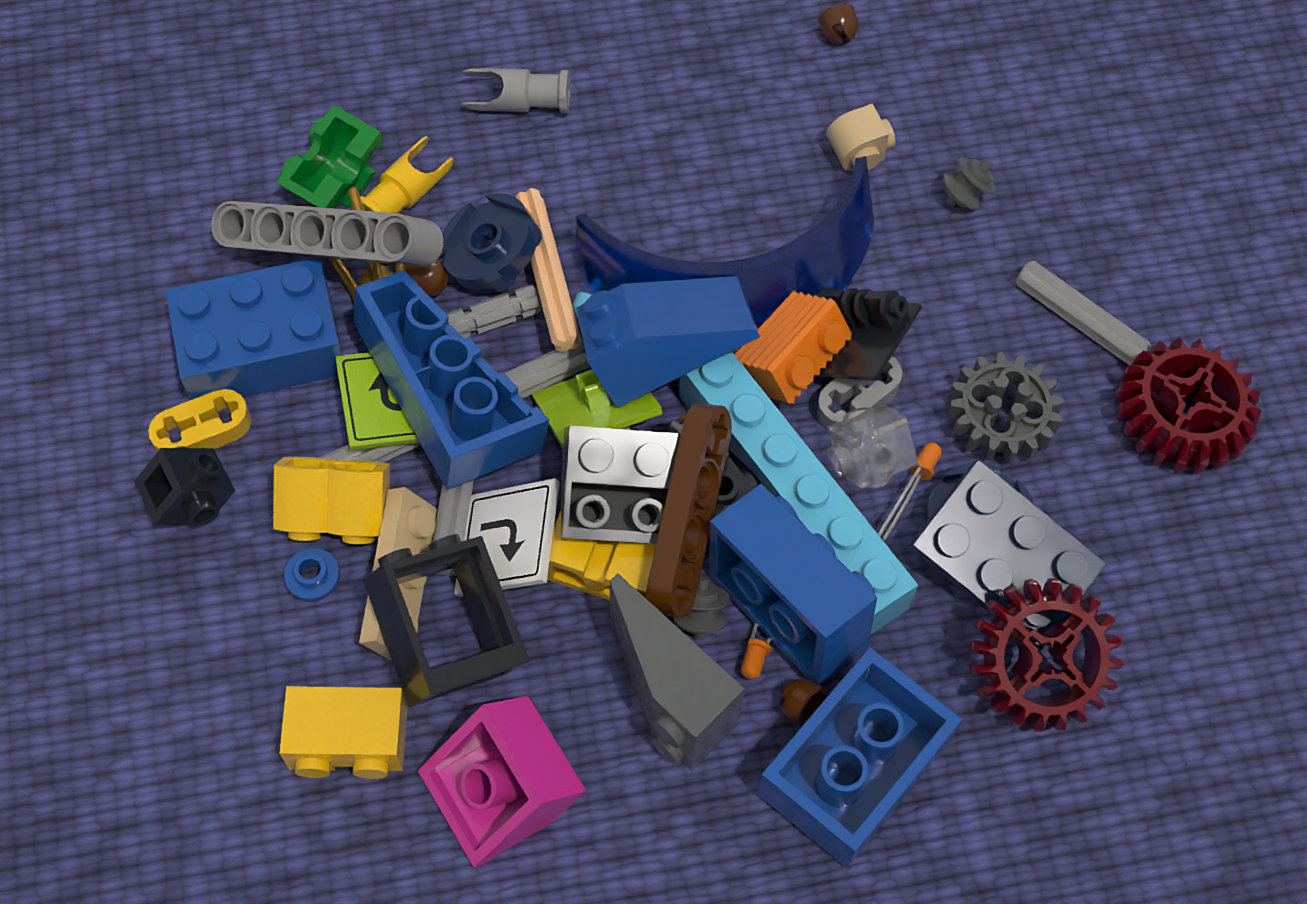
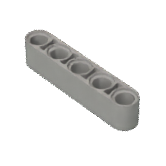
[211,201,443,267]

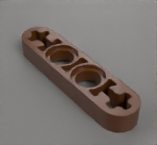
[646,403,732,617]

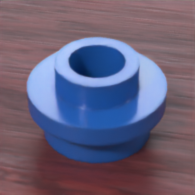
[284,548,340,602]

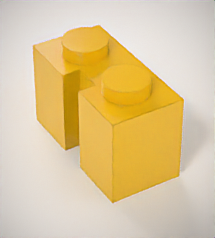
[547,511,656,601]
[279,686,408,779]

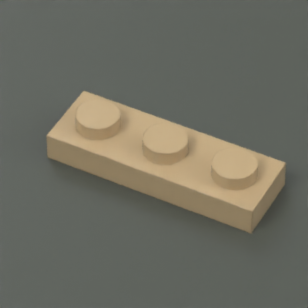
[359,487,437,661]

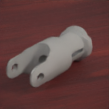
[461,68,571,113]

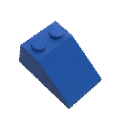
[576,276,760,408]

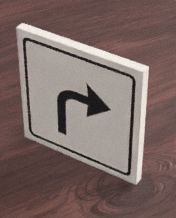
[454,478,560,597]

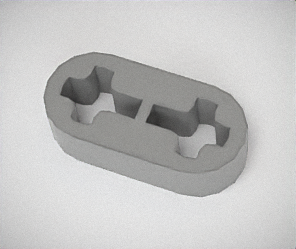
[816,356,902,434]

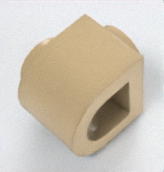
[826,103,896,172]

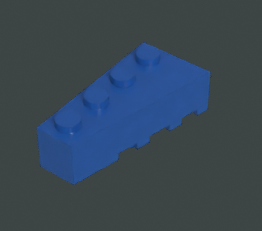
[354,271,550,490]

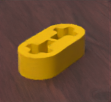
[148,389,251,452]

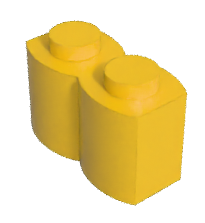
[273,457,390,544]

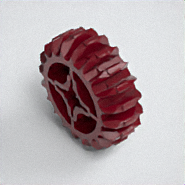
[1115,337,1262,475]
[968,578,1124,732]

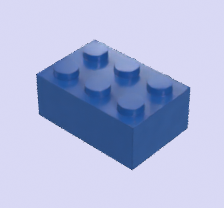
[165,257,343,400]
[709,484,878,686]
[757,647,963,868]

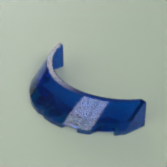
[575,156,874,329]

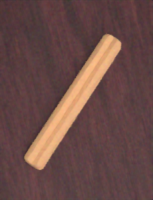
[516,188,581,353]

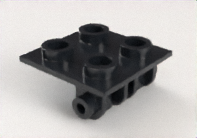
[812,287,922,381]

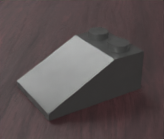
[610,573,745,772]

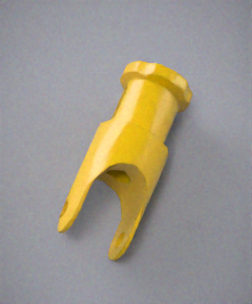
[351,136,454,214]

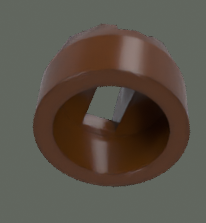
[818,4,858,45]
[406,260,449,297]
[780,679,829,727]

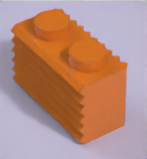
[735,291,852,404]

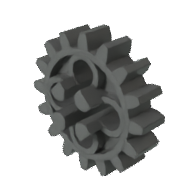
[947,352,1064,464]

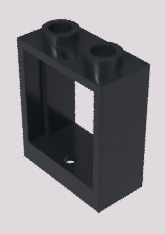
[363,534,530,708]

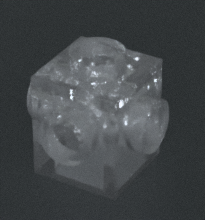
[827,404,919,489]

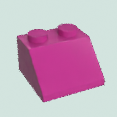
[418,696,586,868]

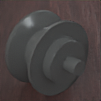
[943,157,996,210]
[673,576,730,640]

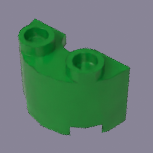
[276,105,383,209]

